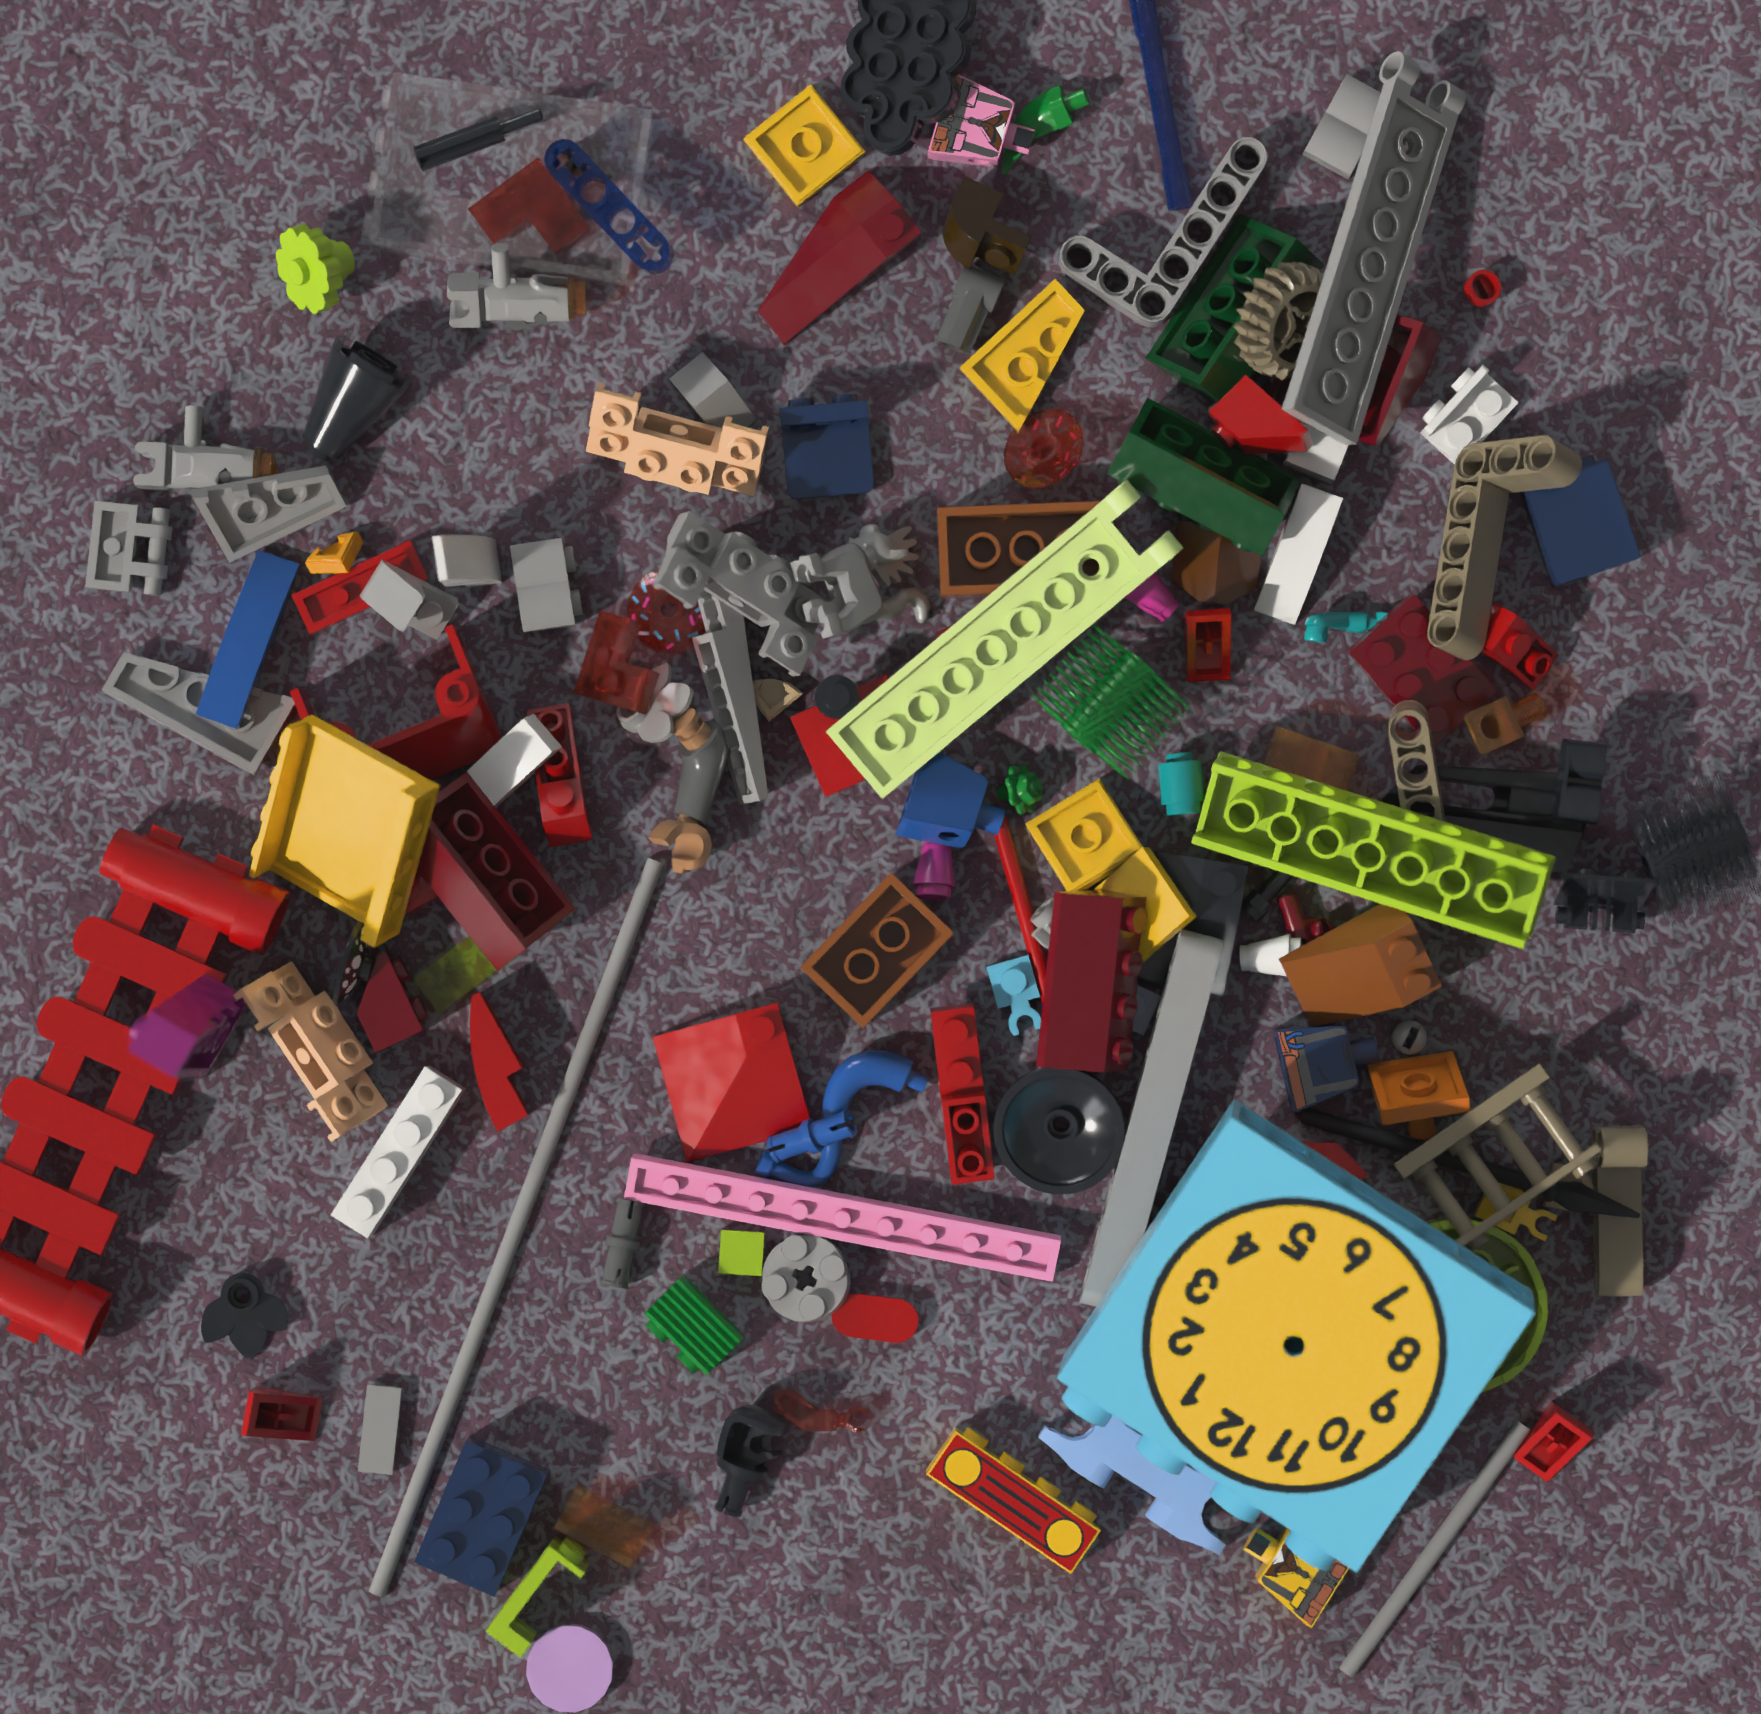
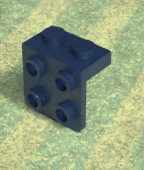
[779,394,874,500]

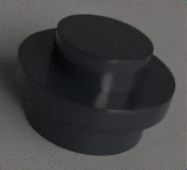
[815,675,859,719]

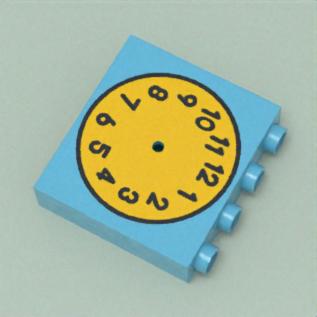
[1057,1099,1535,1572]

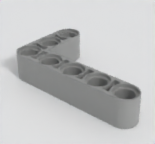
[1059,137,1267,327]

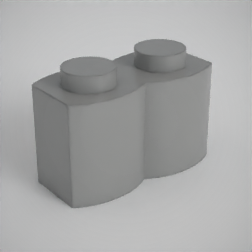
[1302,74,1381,179]
[510,538,583,633]

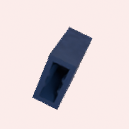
[1520,455,1641,588]

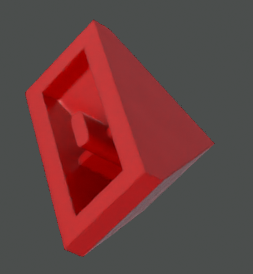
[1183,608,1231,682]
[241,1386,323,1441]
[1512,1402,1595,1482]

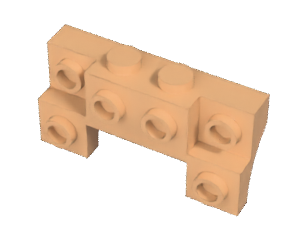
[586,382,769,496]
[233,961,388,1142]

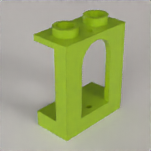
[485,1536,590,1658]

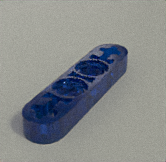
[544,139,674,275]

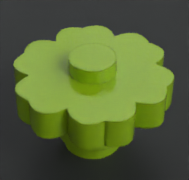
[276,224,355,314]

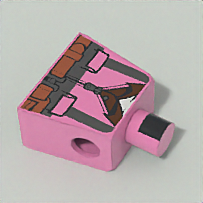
[928,74,1035,167]

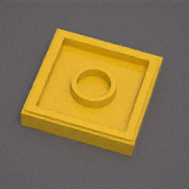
[743,84,865,207]
[1025,778,1143,891]
[1094,847,1196,963]

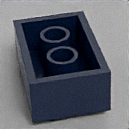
[414,1436,550,1597]

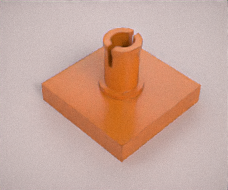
[1367,1051,1470,1139]

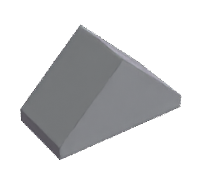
[669,352,757,428]

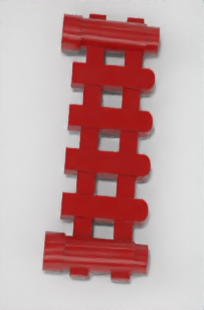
[0,824,291,1357]

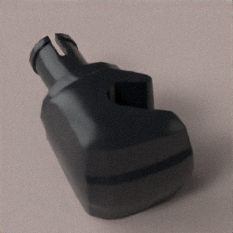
[715,1405,791,1517]

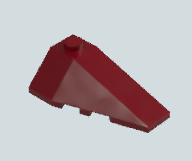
[757,171,922,345]

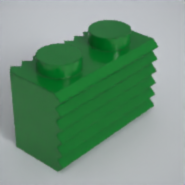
[644,1274,744,1375]

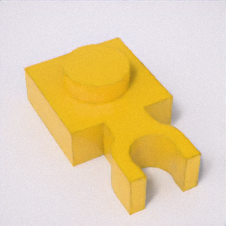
[1473,1183,1557,1241]

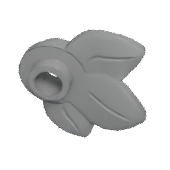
[617,663,693,743]

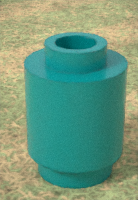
[1158,752,1205,816]

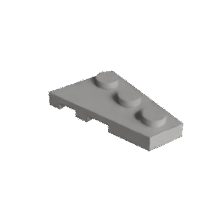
[190,465,347,563]

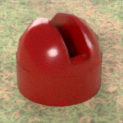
[1463,270,1501,307]

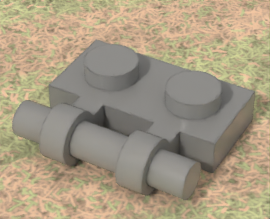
[85,501,173,596]

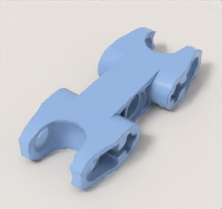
[1038,1416,1226,1555]

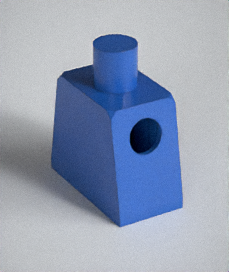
[895,752,1006,848]

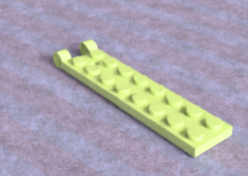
[826,480,1183,799]

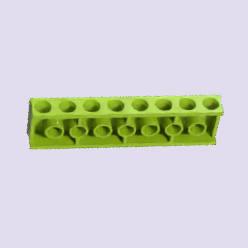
[1191,751,1556,949]

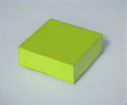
[718,1229,765,1276]

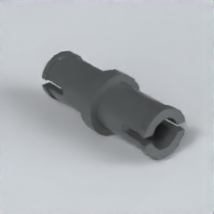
[601,1198,645,1289]

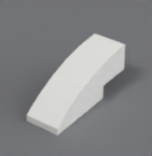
[1254,483,1343,625]
[432,535,502,588]
[467,714,562,808]

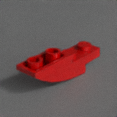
[930,1003,995,1185]

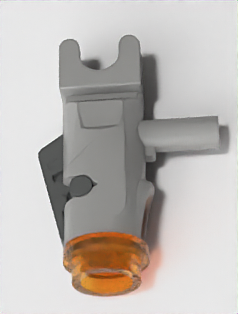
[447,243,587,331]
[133,406,276,492]

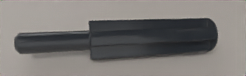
[413,108,544,171]

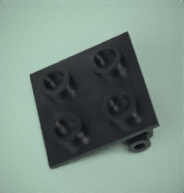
[1554,869,1655,933]

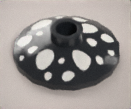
[332,921,376,1005]

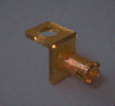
[1464,693,1547,754]

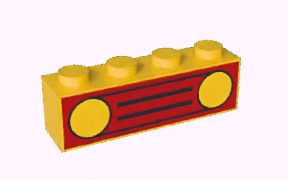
[926,1427,1101,1574]

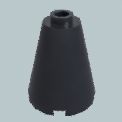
[303,335,413,461]

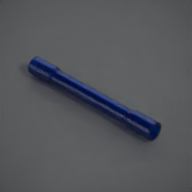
[1128,0,1193,211]

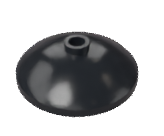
[994,1067,1125,1195]

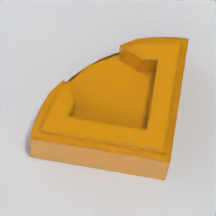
[305,532,364,574]

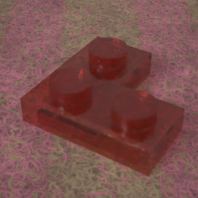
[468,158,590,255]
[573,610,660,715]

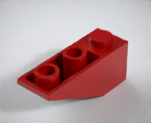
[527,703,593,847]

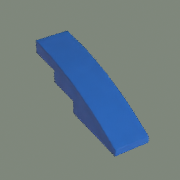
[196,550,301,729]

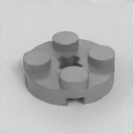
[761,1235,851,1322]

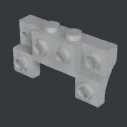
[652,511,828,677]

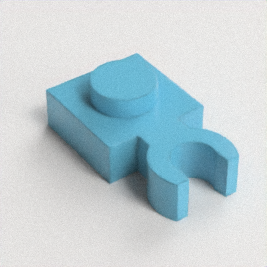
[986,955,1041,1036]

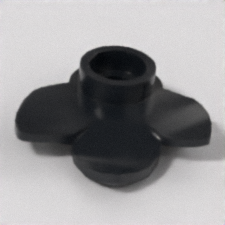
[201,1273,288,1360]

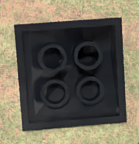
[1138,851,1248,996]

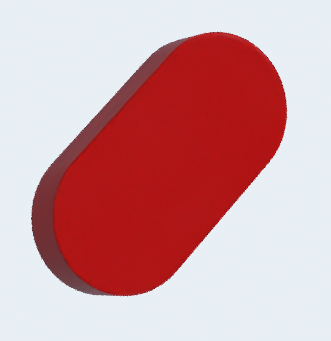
[832,1292,919,1343]

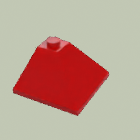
[653,1002,810,1163]

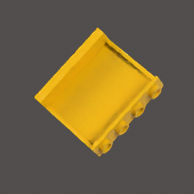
[249,715,440,948]

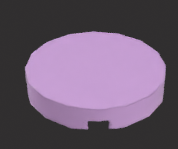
[526,1624,613,1713]

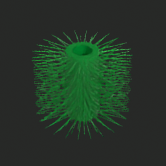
[1031,624,1190,780]

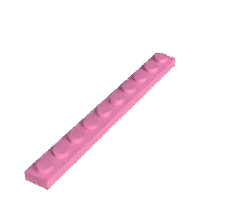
[624,1153,1061,1282]

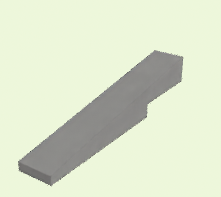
[692,590,769,805]

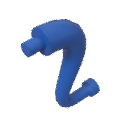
[754,1050,929,1188]

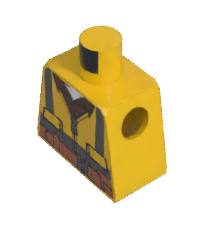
[1243,1527,1349,1628]

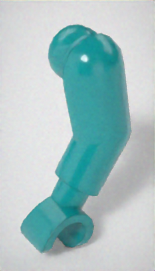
[1304,611,1387,643]

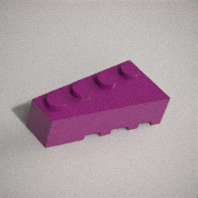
[128,973,247,1078]

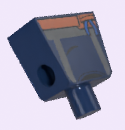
[1272,1025,1380,1112]

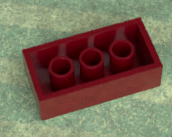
[417,772,576,971]

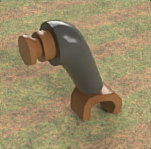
[648,708,728,874]

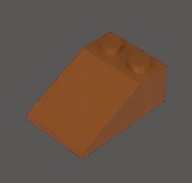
[1279,904,1442,1027]

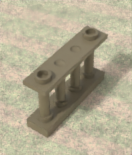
[1394,1063,1602,1252]

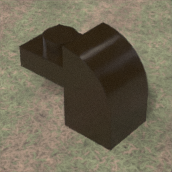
[943,176,1031,275]

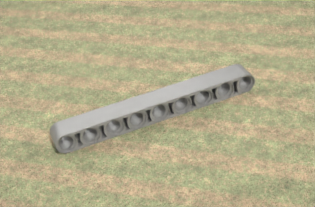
[1079,929,1224,1307]

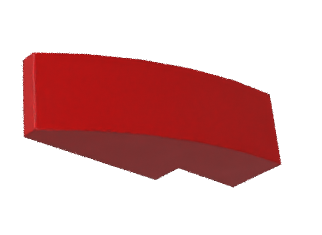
[470,991,531,1132]

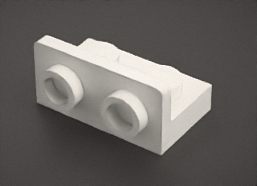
[1420,365,1519,465]

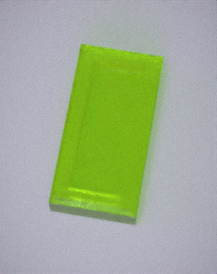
[413,936,496,1014]

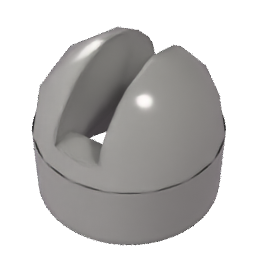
[1391,1020,1427,1055]

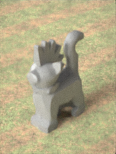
[790,524,931,638]

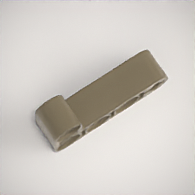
[1591,1126,1648,1297]

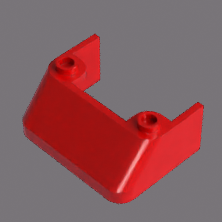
[290,624,501,780]

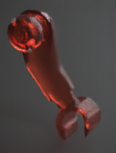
[773,1389,870,1434]

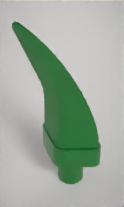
[1002,85,1090,175]

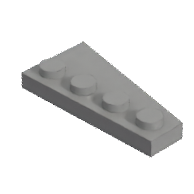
[102,652,296,776]

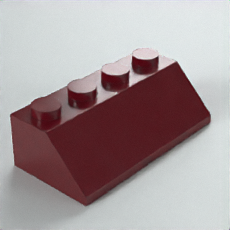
[1036,889,1147,1072]

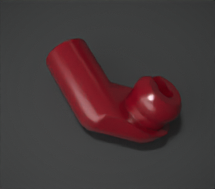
[1276,892,1334,943]

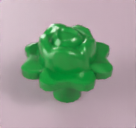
[997,764,1043,815]

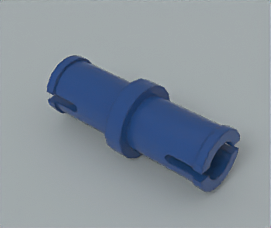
[767,1109,857,1163]

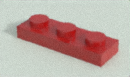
[292,540,430,636]

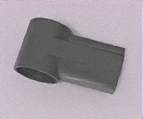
[936,264,1006,356]

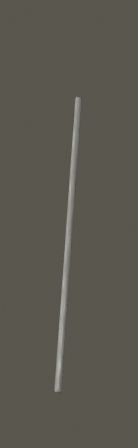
[369,858,664,1597]

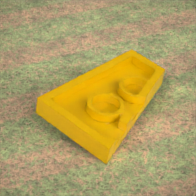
[959,279,1085,433]

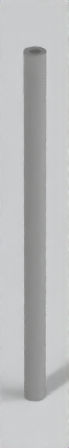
[1339,1420,1531,1678]

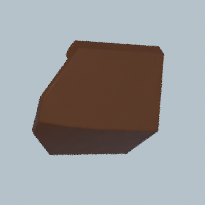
[1171,521,1261,605]

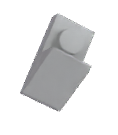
[360,559,459,640]

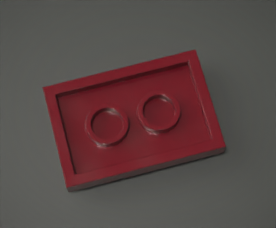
[1346,593,1497,748]

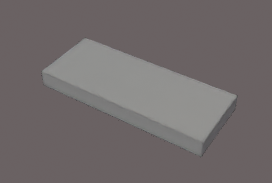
[358,1384,403,1475]

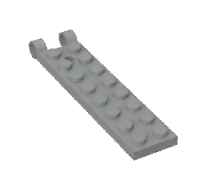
[1282,51,1466,445]

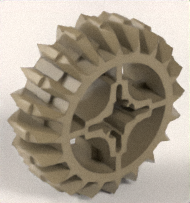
[1233,261,1324,380]

